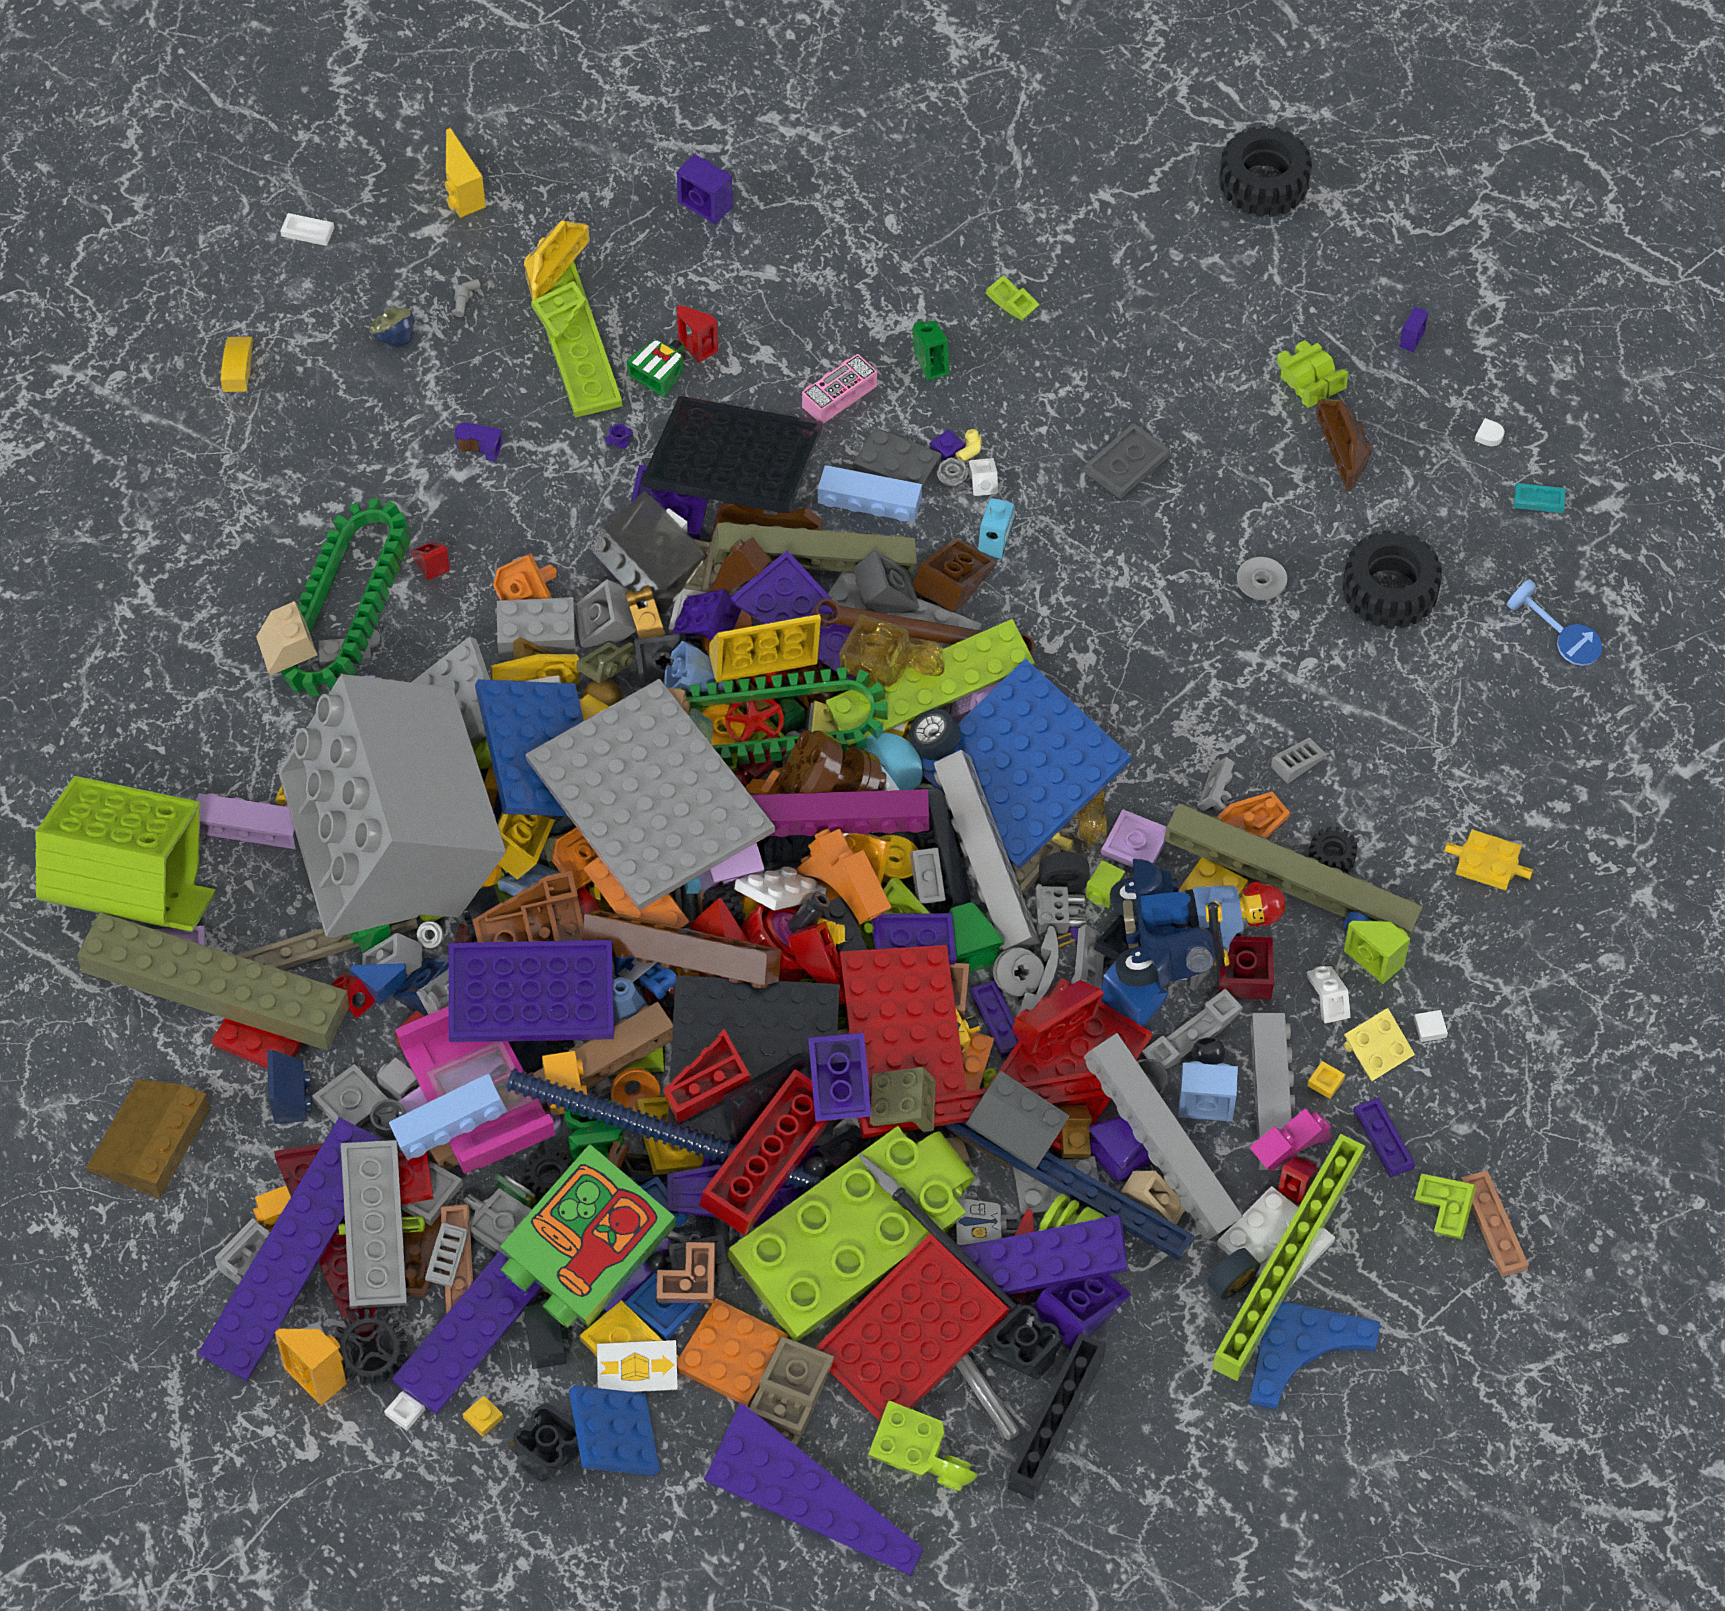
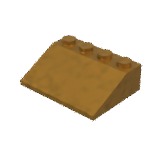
[86,1079,210,1199]

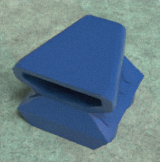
[1101,962,1169,1027]

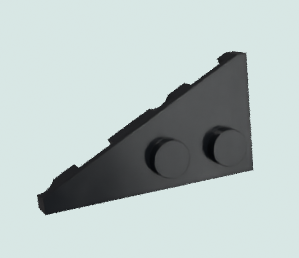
[723,1053,806,1143]

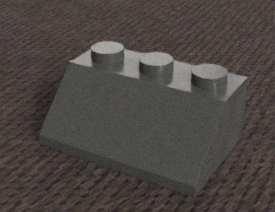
[966,1071,1070,1169]

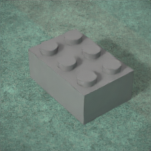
[497,597,576,660]

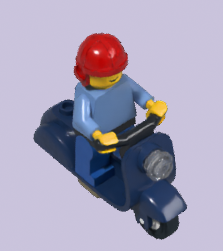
[1110,859,1286,991]

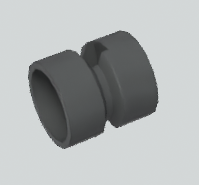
[370,1099,406,1143]

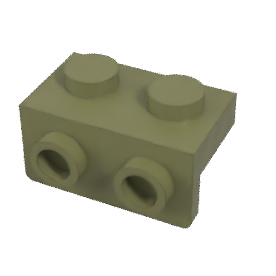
[576,642,635,683]

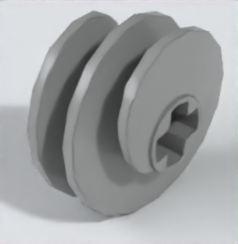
[993,947,1044,996]

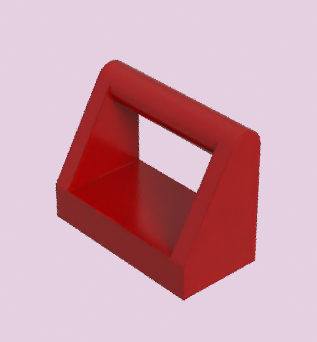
[676,305,718,363]

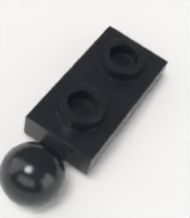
[804,1125,874,1177]
[646,1234,729,1274]

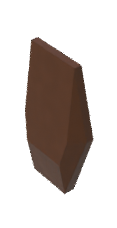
[402,1211,443,1298]

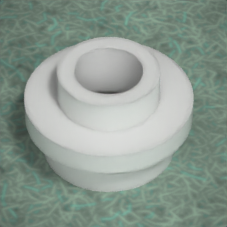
[417,921,444,948]

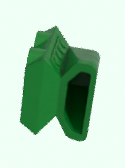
[949,902,1005,973]
[565,1101,624,1164]

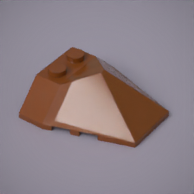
[473,870,584,943]

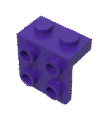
[672,589,741,641]

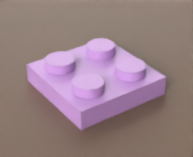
[1101,809,1166,868]

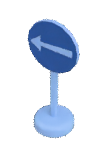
[1506,579,1602,666]

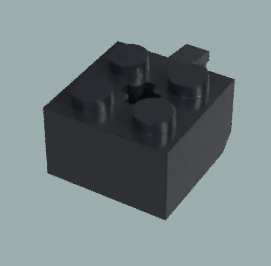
[634,632,708,689]

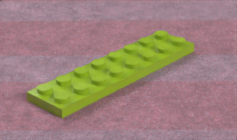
[525,261,622,418]
[826,619,1035,748]

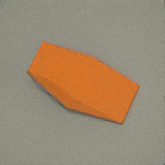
[1217,792,1290,838]

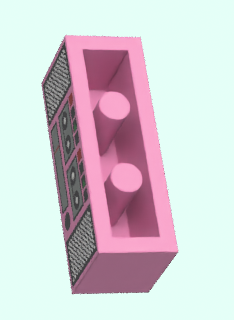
[802,354,877,424]

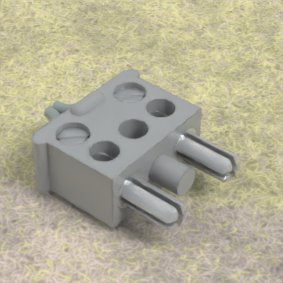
[1027,884,1087,935]

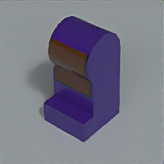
[454,422,503,462]

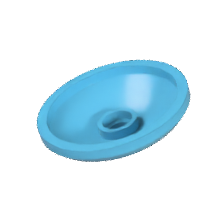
[854,733,923,790]

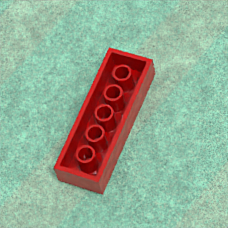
[699,1069,831,1236]

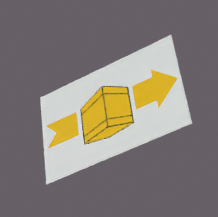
[597,1340,677,1392]

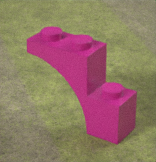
[1249,1108,1333,1171]

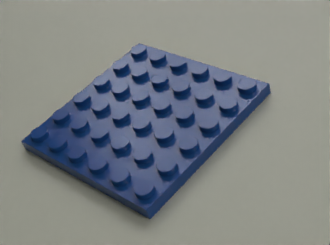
[921,658,1132,869]

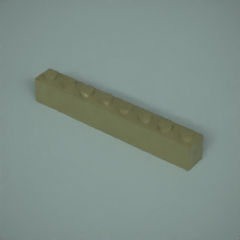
[712,522,917,577]

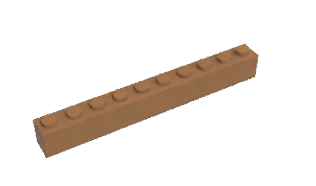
[428,1002,673,1171]

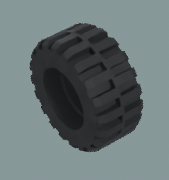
[1219,126,1312,217]
[1343,530,1442,629]

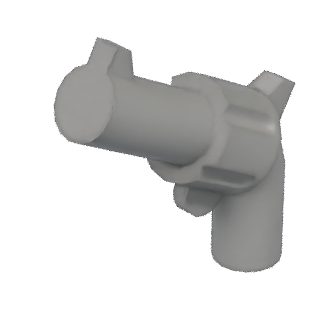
[451,279,480,317]

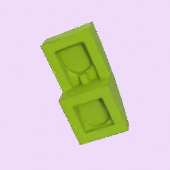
[985,275,1040,321]

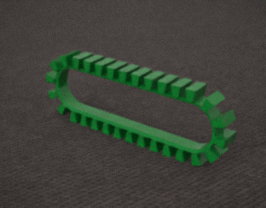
[280,498,411,696]
[675,667,888,766]

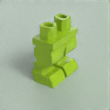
[1277,340,1348,408]

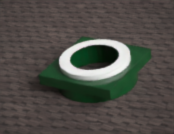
[493,1172,539,1208]

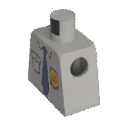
[956,1198,1018,1247]

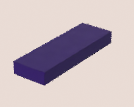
[970,980,1019,1058]
[1353,1098,1415,1178]

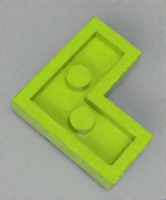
[1414,1173,1476,1240]

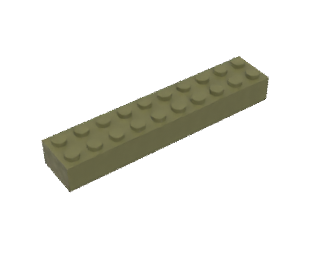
[77,912,350,1051]

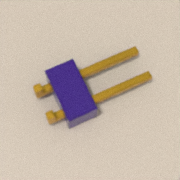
[1057,926,1079,948]

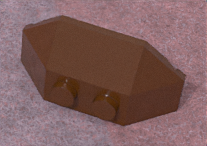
[1316,399,1371,491]

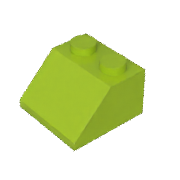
[1344,921,1410,984]

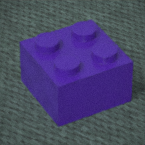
[677,154,733,225]

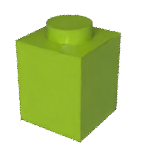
[1086,860,1125,908]

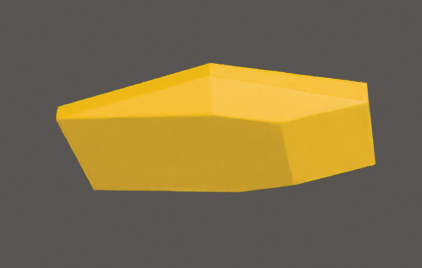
[491,654,579,685]

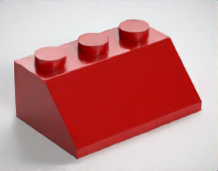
[1012,980,1104,1055]

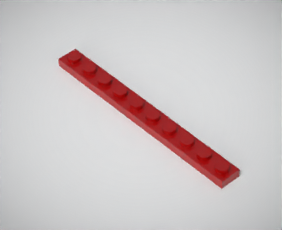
[857,1071,1111,1139]

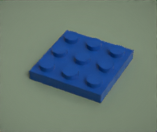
[569,1385,660,1476]

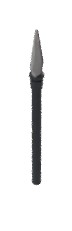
[858,1153,1018,1313]

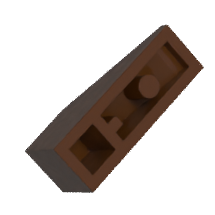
[711,537,771,592]

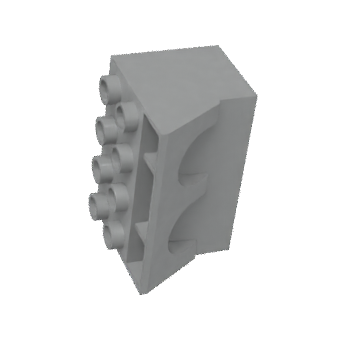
[278,674,506,938]

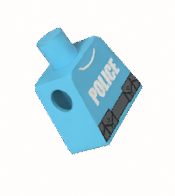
[978,498,1015,559]

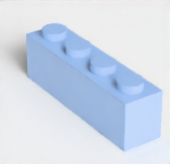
[818,465,922,523]
[389,1073,507,1160]

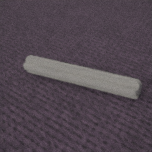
[956,1353,1019,1440]

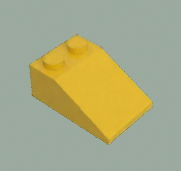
[445,128,486,218]

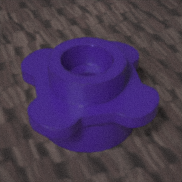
[605,424,633,449]

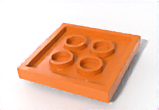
[677,1298,789,1407]

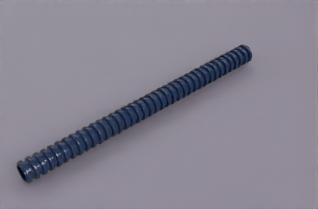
[506,1068,821,1192]

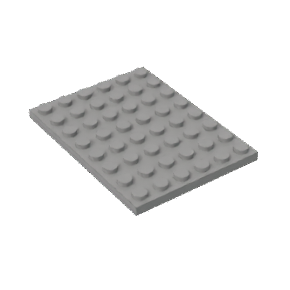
[525,679,775,910]

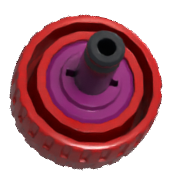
[740,892,830,983]

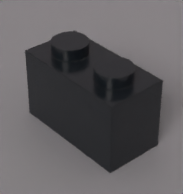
[523,1303,570,1369]

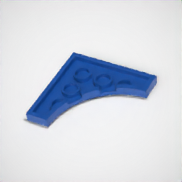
[1249,1301,1381,1409]

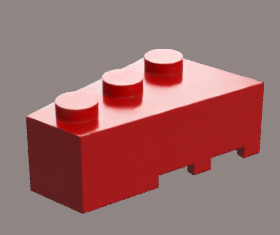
[664,1029,751,1123]

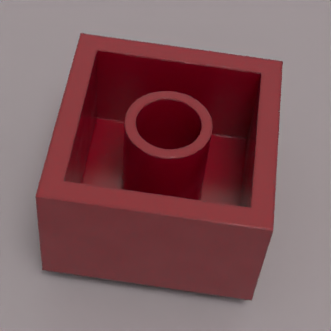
[1217,936,1274,1000]

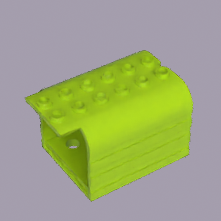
[35,776,216,932]

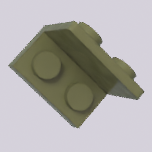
[870,1067,936,1132]

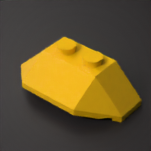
[524,220,590,301]

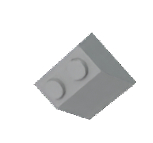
[574,579,637,648]

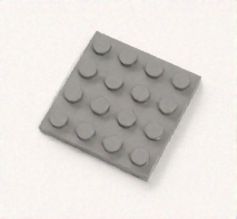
[411,636,490,746]

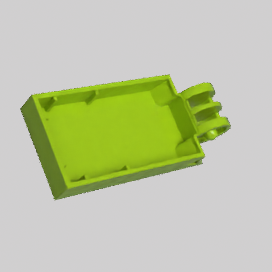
[727,1126,976,1342]

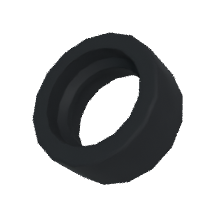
[1039,852,1090,894]

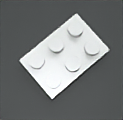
[734,867,826,911]

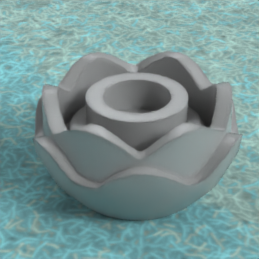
[937,458,968,487]

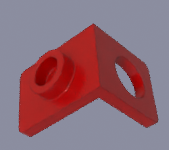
[331,974,375,1018]

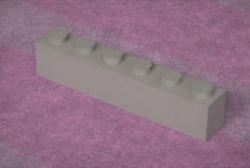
[1250,1013,1298,1170]

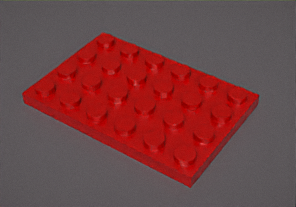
[839,945,967,1105]
[987,978,1153,1159]
[814,1234,1009,1422]

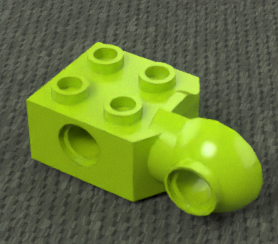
[868,1401,978,1492]

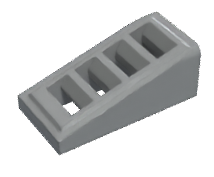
[1271,737,1327,784]
[425,1223,469,1288]

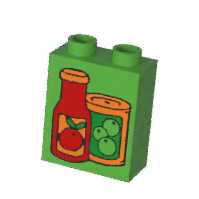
[500,1144,676,1328]

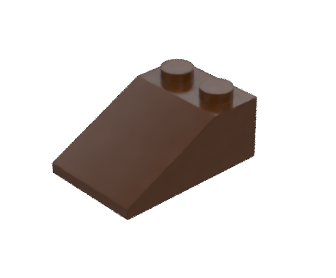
[912,537,998,613]

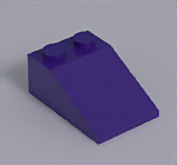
[808,1033,871,1121]
[1033,1275,1131,1350]

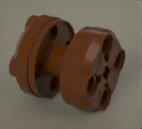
[779,730,887,794]

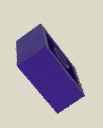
[1400,307,1429,352]

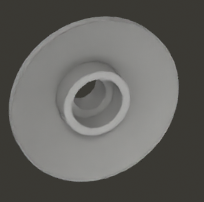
[1237,557,1287,600]

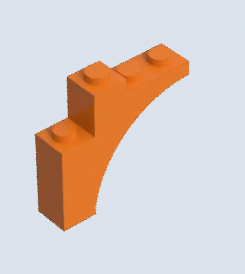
[795,829,892,924]

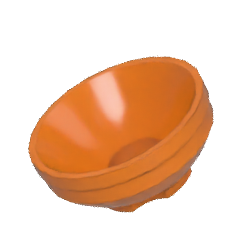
[610,1068,660,1112]

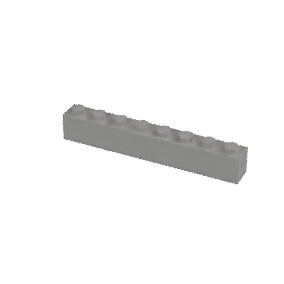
[934,750,1040,950]
[1083,1033,1243,1240]

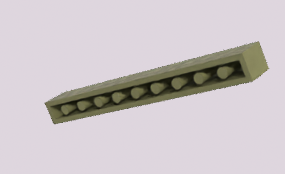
[1163,803,1423,938]

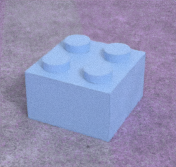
[1178,1061,1238,1121]

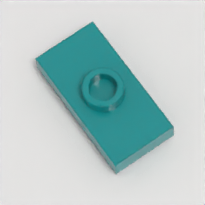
[1513,483,1566,513]

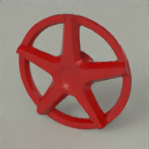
[725,699,784,742]

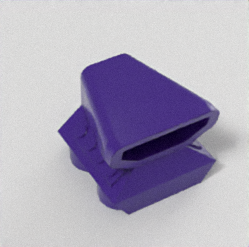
[1088,1116,1152,1182]

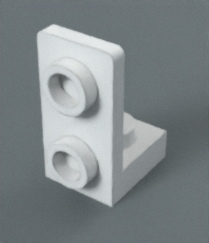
[1307,966,1350,1023]

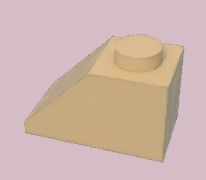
[1120,1171,1185,1225]

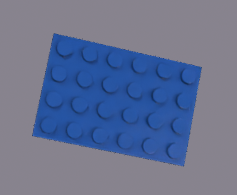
[475,679,584,816]

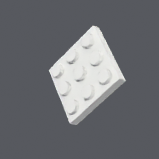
[1217,1186,1335,1286]

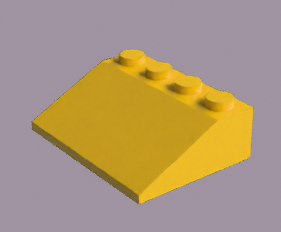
[709,614,821,682]

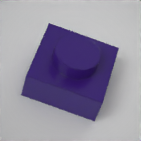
[930,429,965,460]

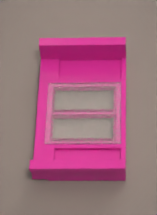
[395,1006,555,1174]

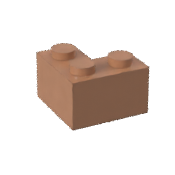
[657,1242,715,1303]

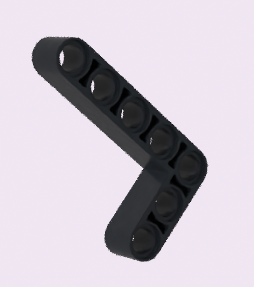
[914,788,971,913]

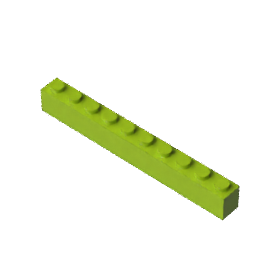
[1212,1134,1365,1381]

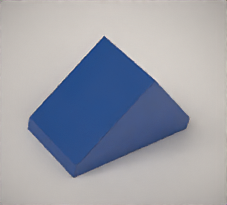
[351,963,407,1005]

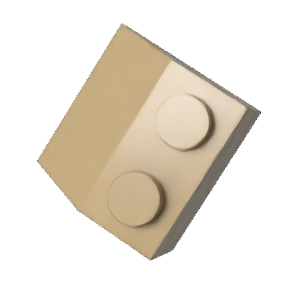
[256,601,317,675]

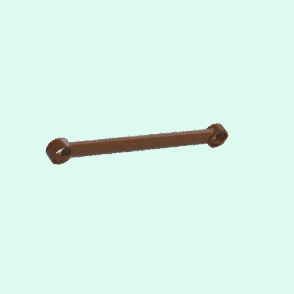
[812,599,1035,654]

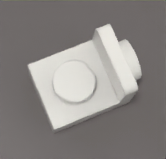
[969,458,998,496]

